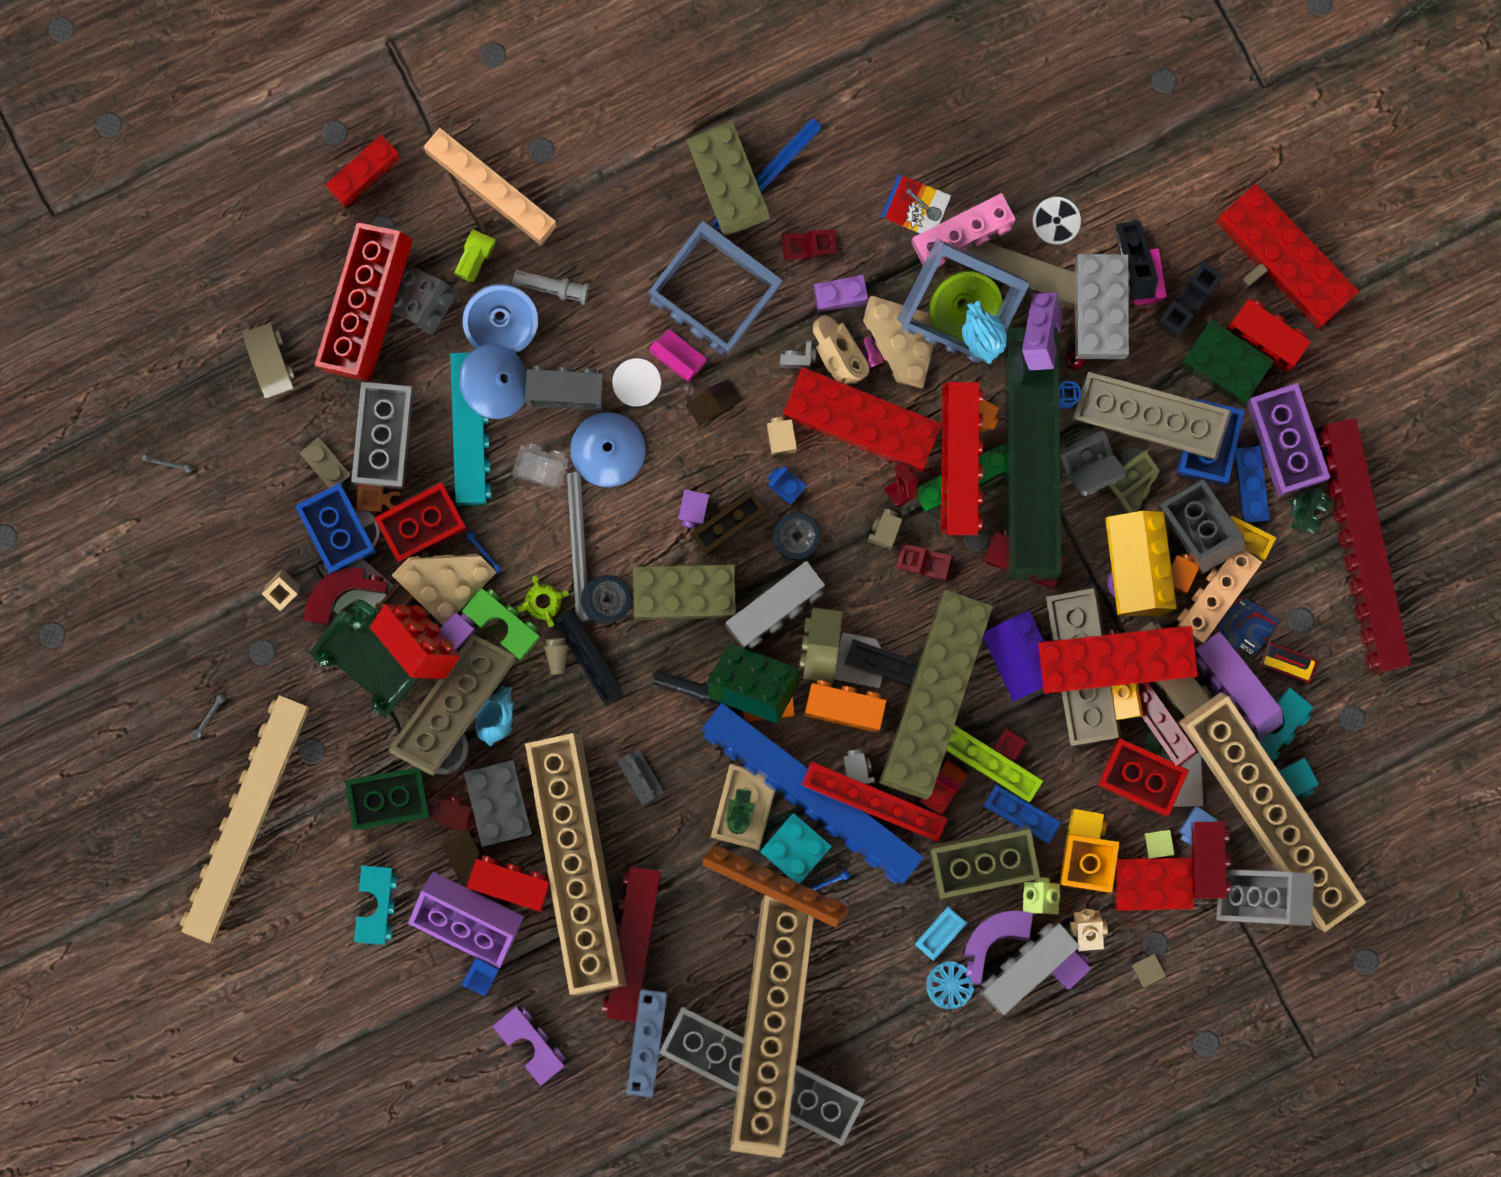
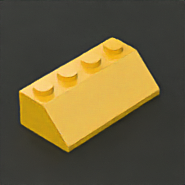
[1105,511,1177,617]

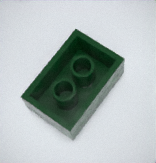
[1180,320,1274,407]
[707,643,799,724]
[345,767,431,831]

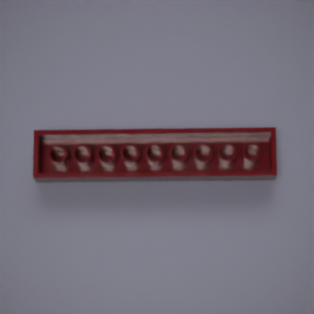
[1316,418,1411,675]

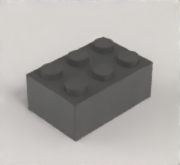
[525,366,604,411]
[1160,479,1246,574]
[464,760,533,848]

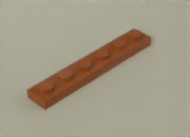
[702,845,849,927]

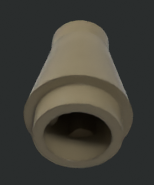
[544,637,569,675]

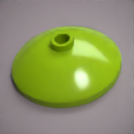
[929,270,1003,341]

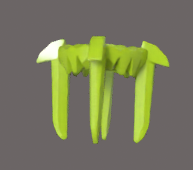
[517,575,569,627]

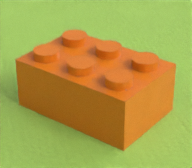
[804,680,886,733]

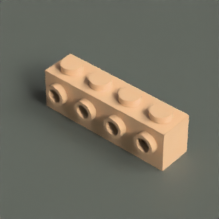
[1176,549,1262,645]

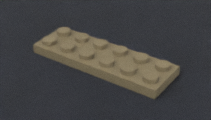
[1073,372,1232,460]
[1046,588,1121,746]
[389,634,516,776]

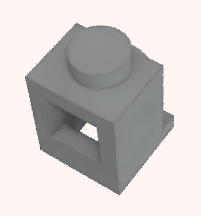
[843,749,874,785]

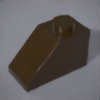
[441,830,482,888]

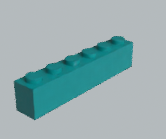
[450,352,492,506]

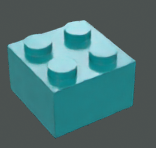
[759,813,832,884]

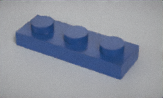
[1235,446,1269,523]

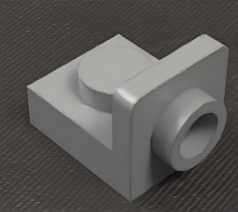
[780,341,816,370]

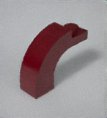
[303,568,389,626]

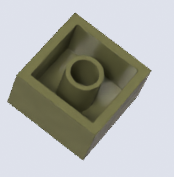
[799,608,842,682]

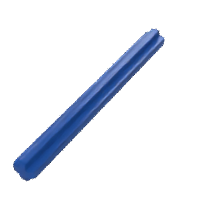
[712,119,821,233]

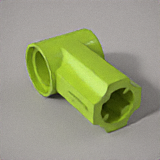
[454,229,496,283]

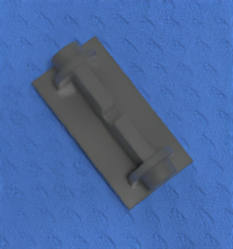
[617,749,664,805]

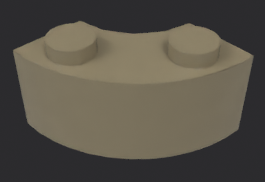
[242,322,295,398]

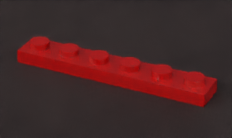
[801,762,948,842]

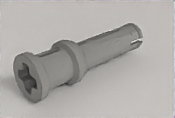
[513,269,590,306]

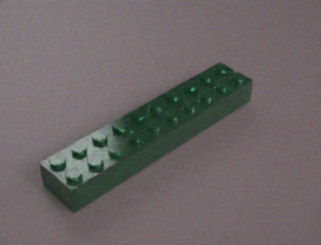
[1004,327,1061,580]

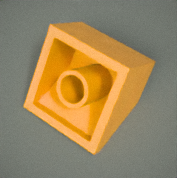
[1059,834,1119,893]

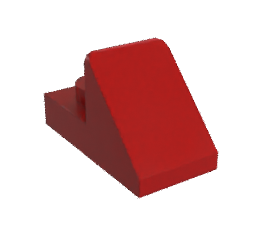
[920,760,968,816]

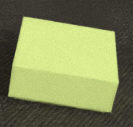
[1144,830,1174,859]

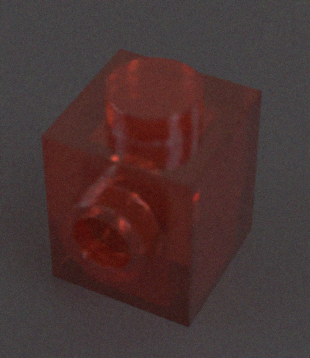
[432,796,473,832]

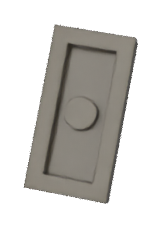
[300,437,351,488]

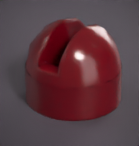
[1065,349,1086,370]

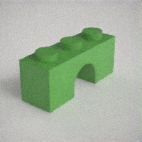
[462,588,540,661]

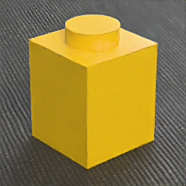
[1067,809,1107,839]

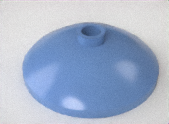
[463,284,538,353]
[459,344,527,419]
[570,412,646,487]

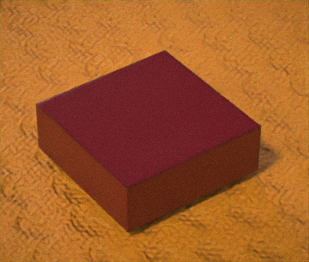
[993,729,1027,762]

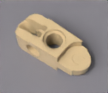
[813,315,869,385]

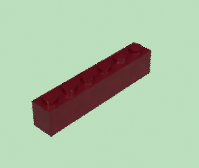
[602,866,661,1023]

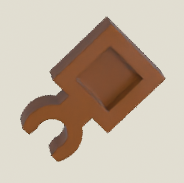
[355,484,400,513]

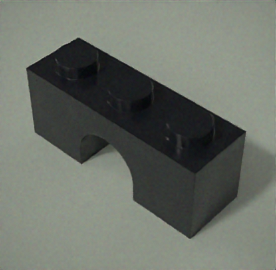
[1156,261,1224,340]

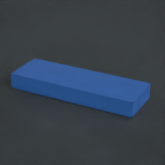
[983,785,1062,844]

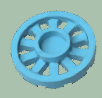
[926,961,974,1010]

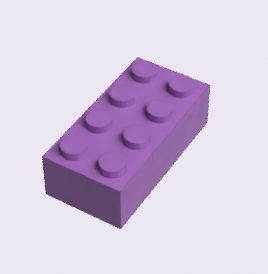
[1246,383,1330,497]
[1195,632,1283,741]
[408,872,524,968]

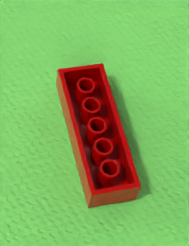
[1216,183,1359,330]
[314,222,413,383]
[783,367,942,474]
[941,382,983,535]
[1038,625,1198,693]

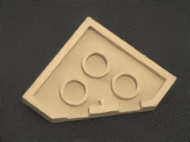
[863,296,934,389]
[392,553,497,625]

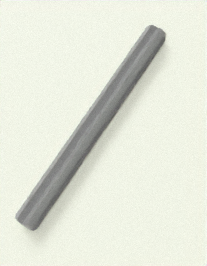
[567,472,589,622]

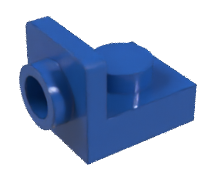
[767,465,807,506]

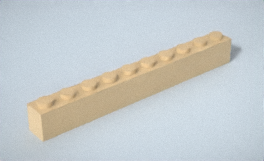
[180,695,310,943]

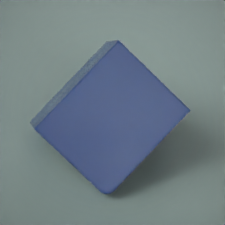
[462,958,499,996]

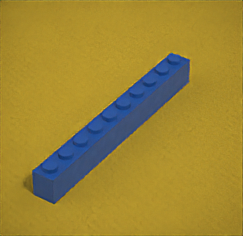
[701,703,923,884]

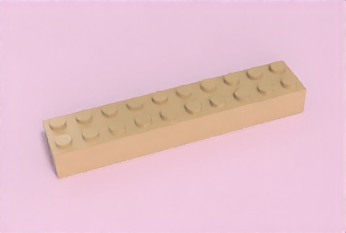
[1179,693,1366,932]
[525,733,626,995]
[730,895,814,1158]

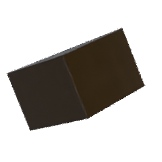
[686,379,742,427]

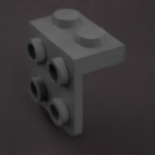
[392,266,457,336]
[1057,430,1127,495]

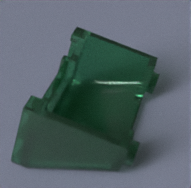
[309,599,421,718]

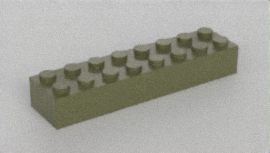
[879,590,993,800]

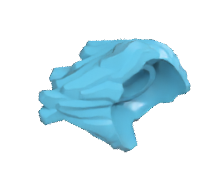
[962,301,1007,364]
[475,685,514,746]

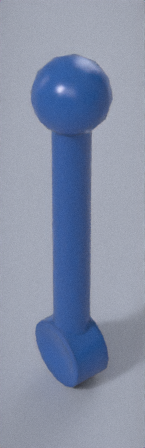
[466,531,502,574]
[807,870,850,890]

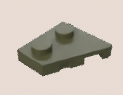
[1108,450,1160,513]

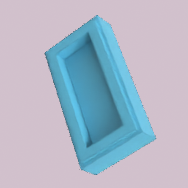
[915,906,967,961]

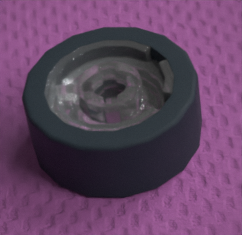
[773,512,821,562]
[581,575,632,624]

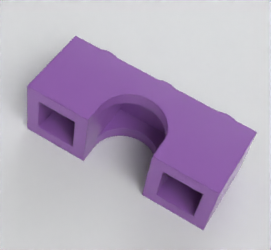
[1022,292,1064,370]
[492,1007,566,1086]

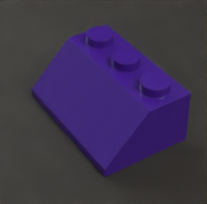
[983,610,1044,702]

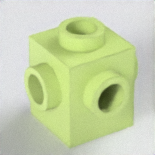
[1023,878,1060,914]

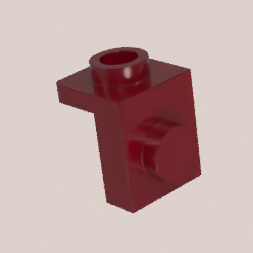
[885,462,919,507]

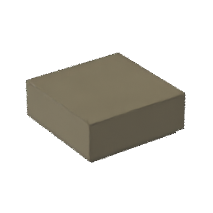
[1240,264,1268,290]
[1131,954,1166,988]

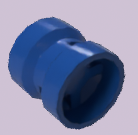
[1053,381,1082,409]

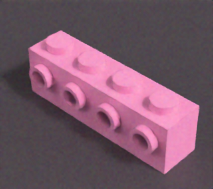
[911,193,1016,267]

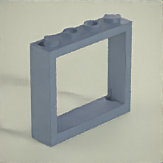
[648,221,783,355]
[897,238,1030,363]
[626,989,667,1097]

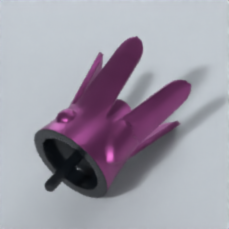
[857,338,885,373]

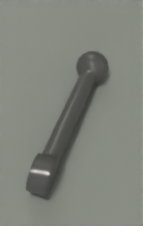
[141,455,193,473]
[192,694,226,739]

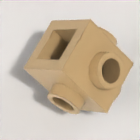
[1070,909,1107,951]

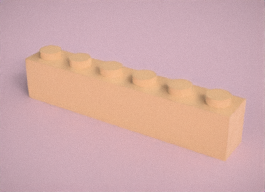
[424,128,557,246]

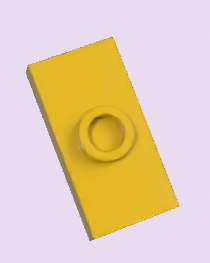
[1111,683,1143,720]

